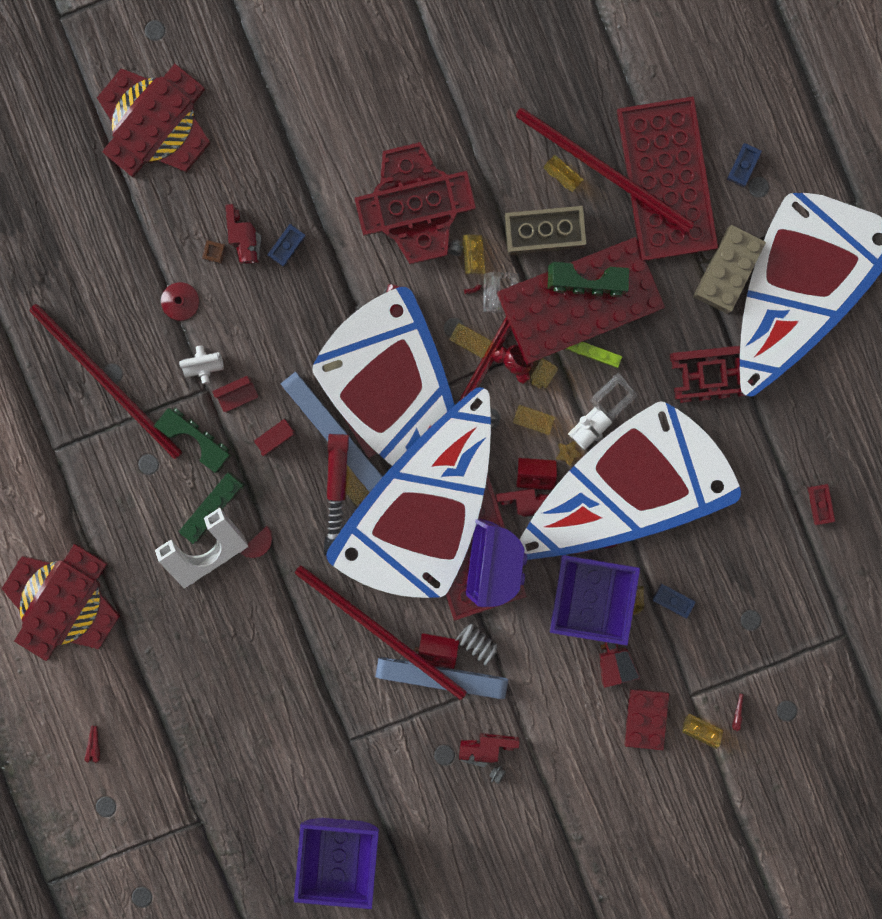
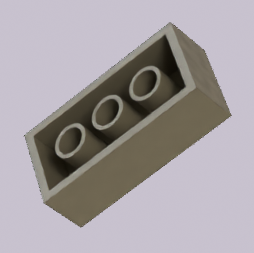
[504,206,586,255]
[693,225,766,314]

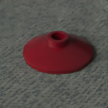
[161,282,199,321]

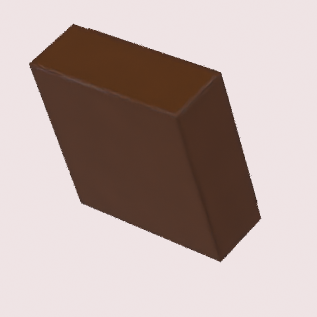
[202,240,226,264]

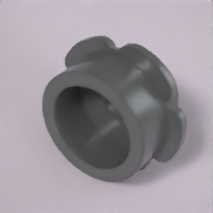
[448,240,465,256]
[489,766,506,784]

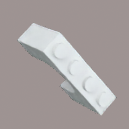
[155,508,248,589]

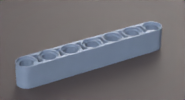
[375,657,509,699]

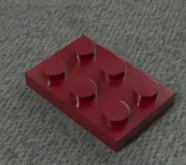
[624,688,669,750]

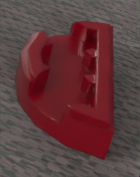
[240,526,272,558]

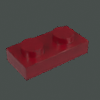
[807,484,835,525]

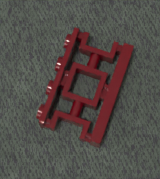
[670,346,753,403]

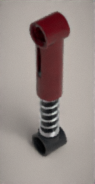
[324,434,349,556]

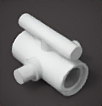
[179,346,224,384]
[568,407,612,450]

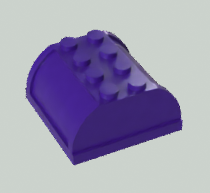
[466,519,527,607]
[549,555,640,646]
[294,818,379,909]

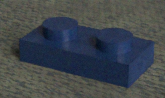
[727,143,762,187]
[268,224,306,267]
[652,583,696,619]

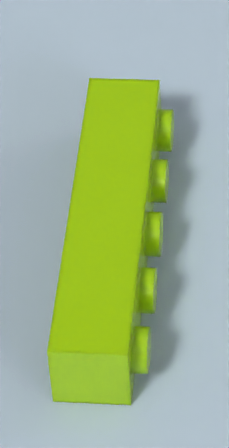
[566,342,622,368]

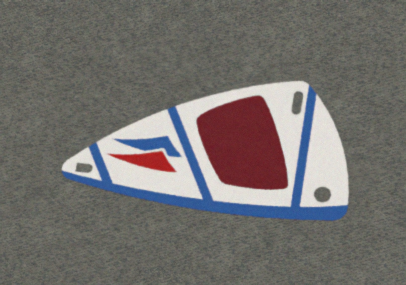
[740,193,882,396]
[313,287,454,466]
[326,387,491,598]
[520,402,741,560]

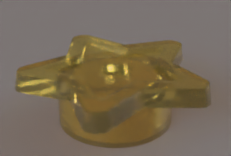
[556,441,581,466]

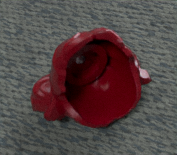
[493,344,534,384]

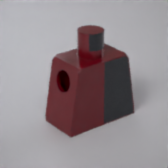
[599,642,640,688]

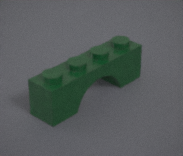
[548,262,629,297]
[154,407,232,473]
[178,472,246,544]

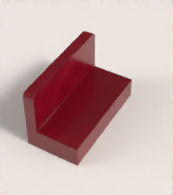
[212,376,259,412]
[254,419,296,456]
[516,458,557,490]
[418,633,459,669]

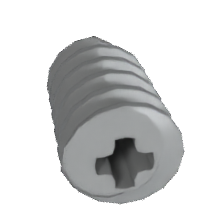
[455,624,498,665]

